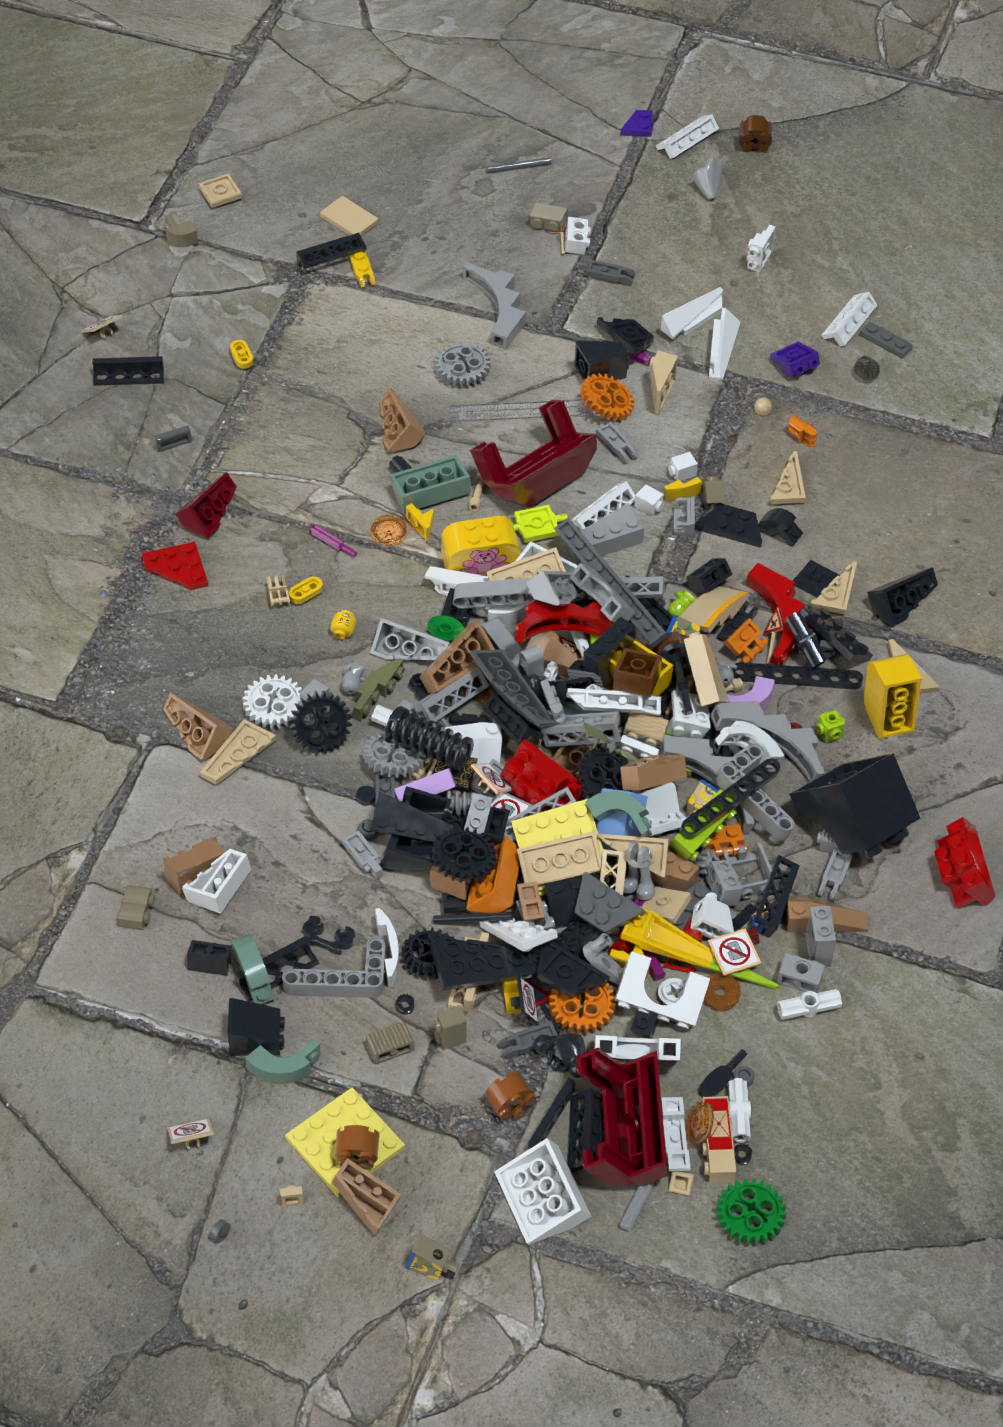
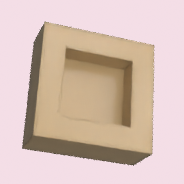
[280,1186,303,1207]

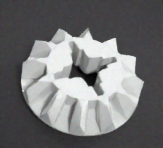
[543,661,558,681]
[658,978,685,1005]

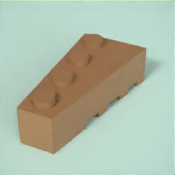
[420,621,495,693]

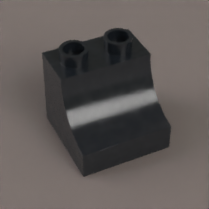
[789,753,920,859]

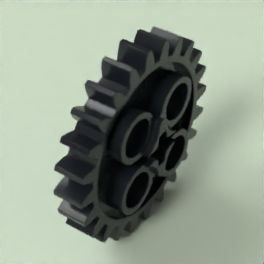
[289,691,352,754]
[575,747,631,799]
[431,827,497,883]

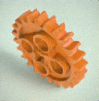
[580,373,635,421]
[549,983,616,1034]

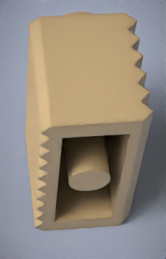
[623,713,669,747]

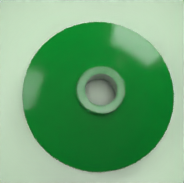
[427,615,464,641]

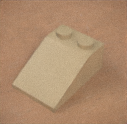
[649,350,678,416]

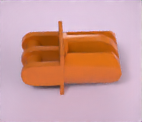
[788,416,817,447]

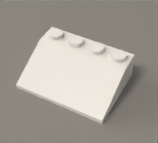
[494,1138,592,1245]

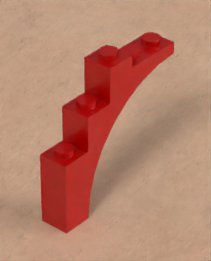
[746,563,814,665]
[515,600,632,644]

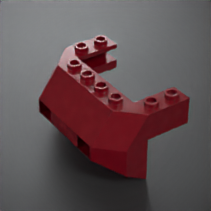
[470,400,597,507]
[576,1048,667,1185]

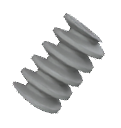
[446,790,487,817]

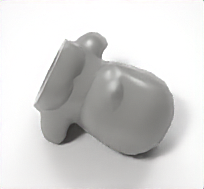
[717,661,737,686]
[342,663,366,695]

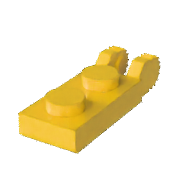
[349,251,375,288]

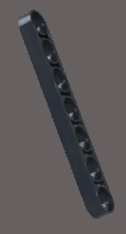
[732,662,863,690]
[679,758,780,839]

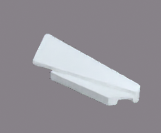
[661,287,723,339]
[709,308,740,380]
[425,566,489,596]
[566,688,661,716]

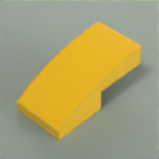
[663,477,702,501]

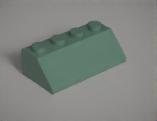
[390,455,471,513]

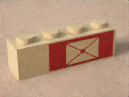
[698,1096,736,1183]

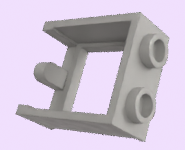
[722,842,776,899]
[805,906,836,967]

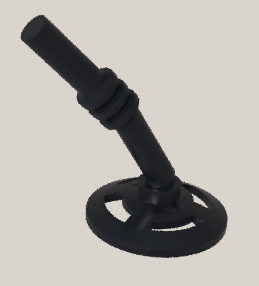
[659,642,693,715]

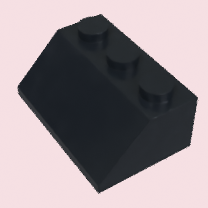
[544,873,607,929]

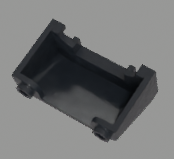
[382,786,453,870]

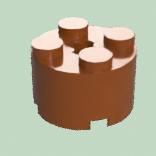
[485,1072,536,1120]
[335,1125,380,1168]

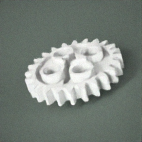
[242,674,302,729]

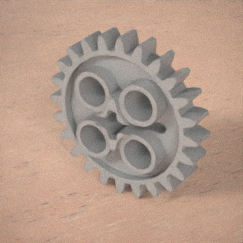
[434,341,491,387]
[363,731,426,778]

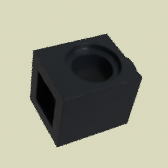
[630,1010,659,1039]

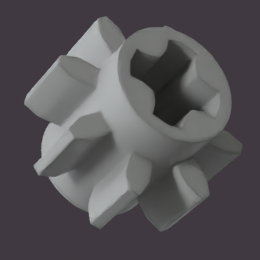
[695,850,720,875]

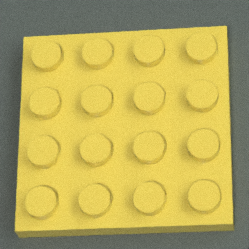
[511,799,611,896]
[285,1088,405,1197]

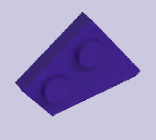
[620,110,652,137]

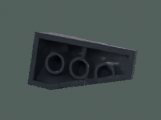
[867,567,938,626]

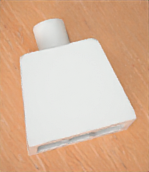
[690,893,734,939]

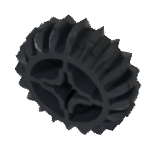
[402,927,449,980]

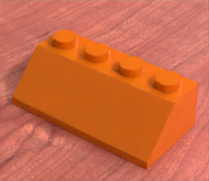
[466,836,520,913]

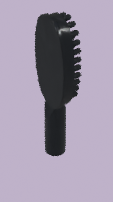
[700,1049,747,1097]

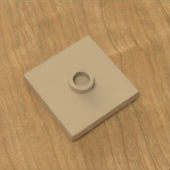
[199,174,243,208]
[642,887,692,924]

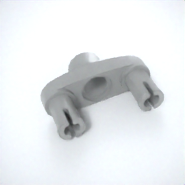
[583,933,626,985]

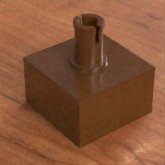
[613,648,662,697]

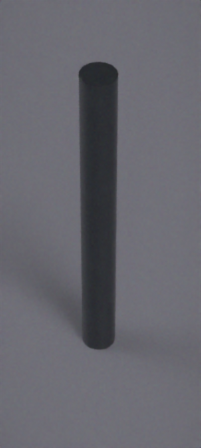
[433,912,513,924]

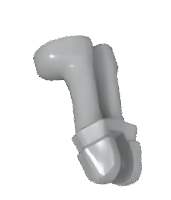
[623,842,655,900]

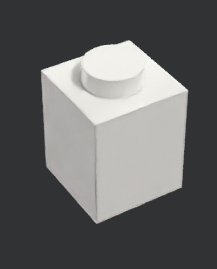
[668,452,698,481]
[635,485,664,517]

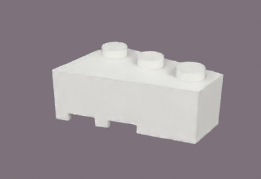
[182,849,251,913]

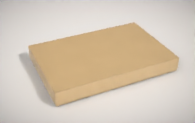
[320,196,379,236]

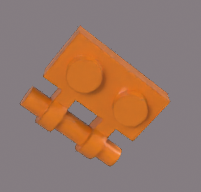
[724,618,768,663]
[705,824,747,858]

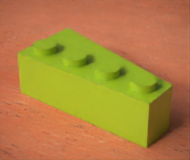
[668,789,737,862]

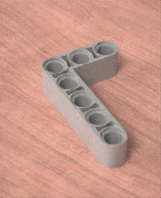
[453,578,550,608]
[482,618,544,677]
[716,743,794,841]
[282,937,386,998]

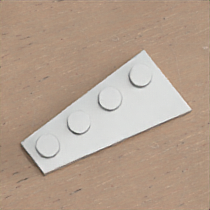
[479,918,558,951]

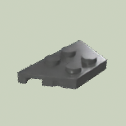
[575,872,646,935]

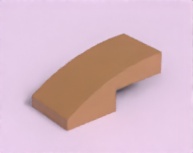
[517,881,544,921]

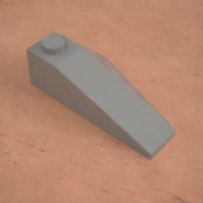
[526,571,583,606]
[370,617,450,660]

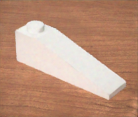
[425,722,502,764]

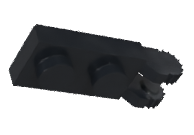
[718,602,758,641]

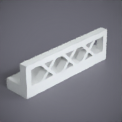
[656,114,719,159]
[821,292,877,347]
[571,481,635,530]

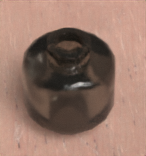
[854,356,880,381]

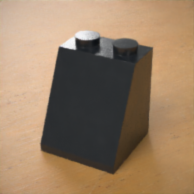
[574,341,630,381]
[227,998,285,1056]

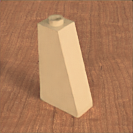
[684,632,729,707]

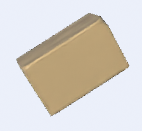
[669,1171,694,1196]

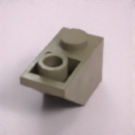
[701,476,725,503]

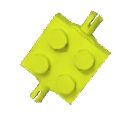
[513,505,567,543]

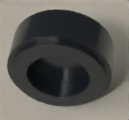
[356,786,376,805]

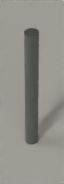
[486,157,551,173]

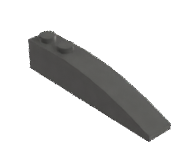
[470,649,556,727]

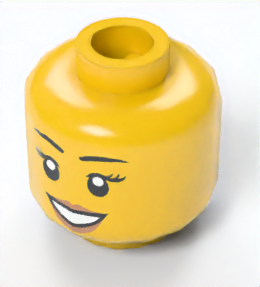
[330,610,357,639]

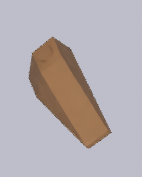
[380,388,426,452]
[163,692,233,760]

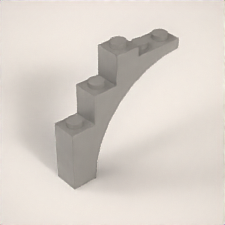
[463,262,526,350]
[710,701,824,782]
[659,736,758,835]

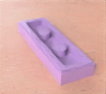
[394,768,456,802]

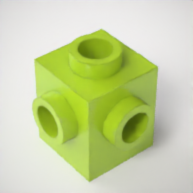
[816,710,846,743]

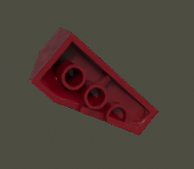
[175,472,237,538]

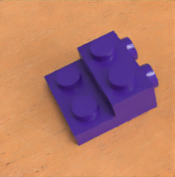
[770,341,820,377]

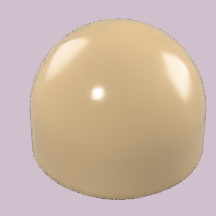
[754,397,772,416]

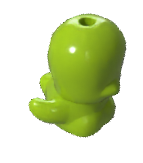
[667,590,696,617]

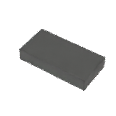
[155,425,192,452]

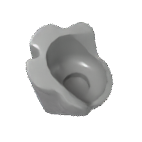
[692,158,723,201]

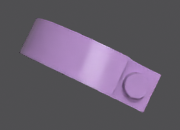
[712,676,775,710]

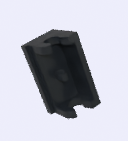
[187,940,232,976]

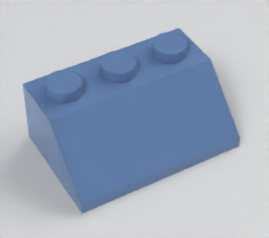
[596,788,648,851]

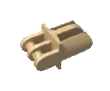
[266,575,290,606]

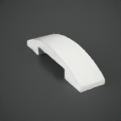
[375,908,399,987]
[661,1097,691,1171]

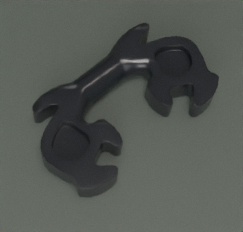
[303,916,355,955]

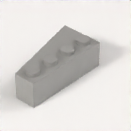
[569,503,644,564]

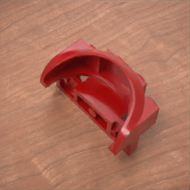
[500,739,585,813]
[934,817,995,909]

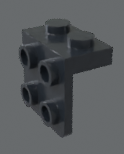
[551,921,609,964]

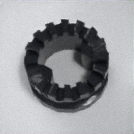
[396,994,415,1015]
[734,1143,752,1165]

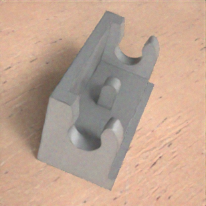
[673,497,695,536]

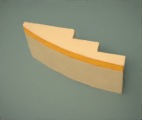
[680,586,750,633]

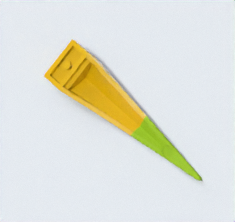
[620,907,779,989]

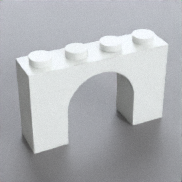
[614,952,710,1029]
[594,1035,681,1061]

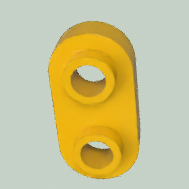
[230,340,253,369]
[289,577,323,604]

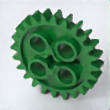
[716,1178,787,1246]

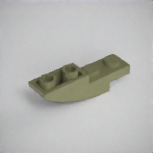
[353,658,405,722]

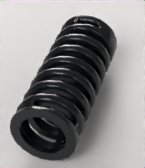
[385,706,474,771]

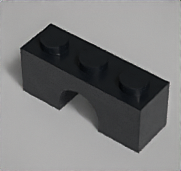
[583,617,635,676]

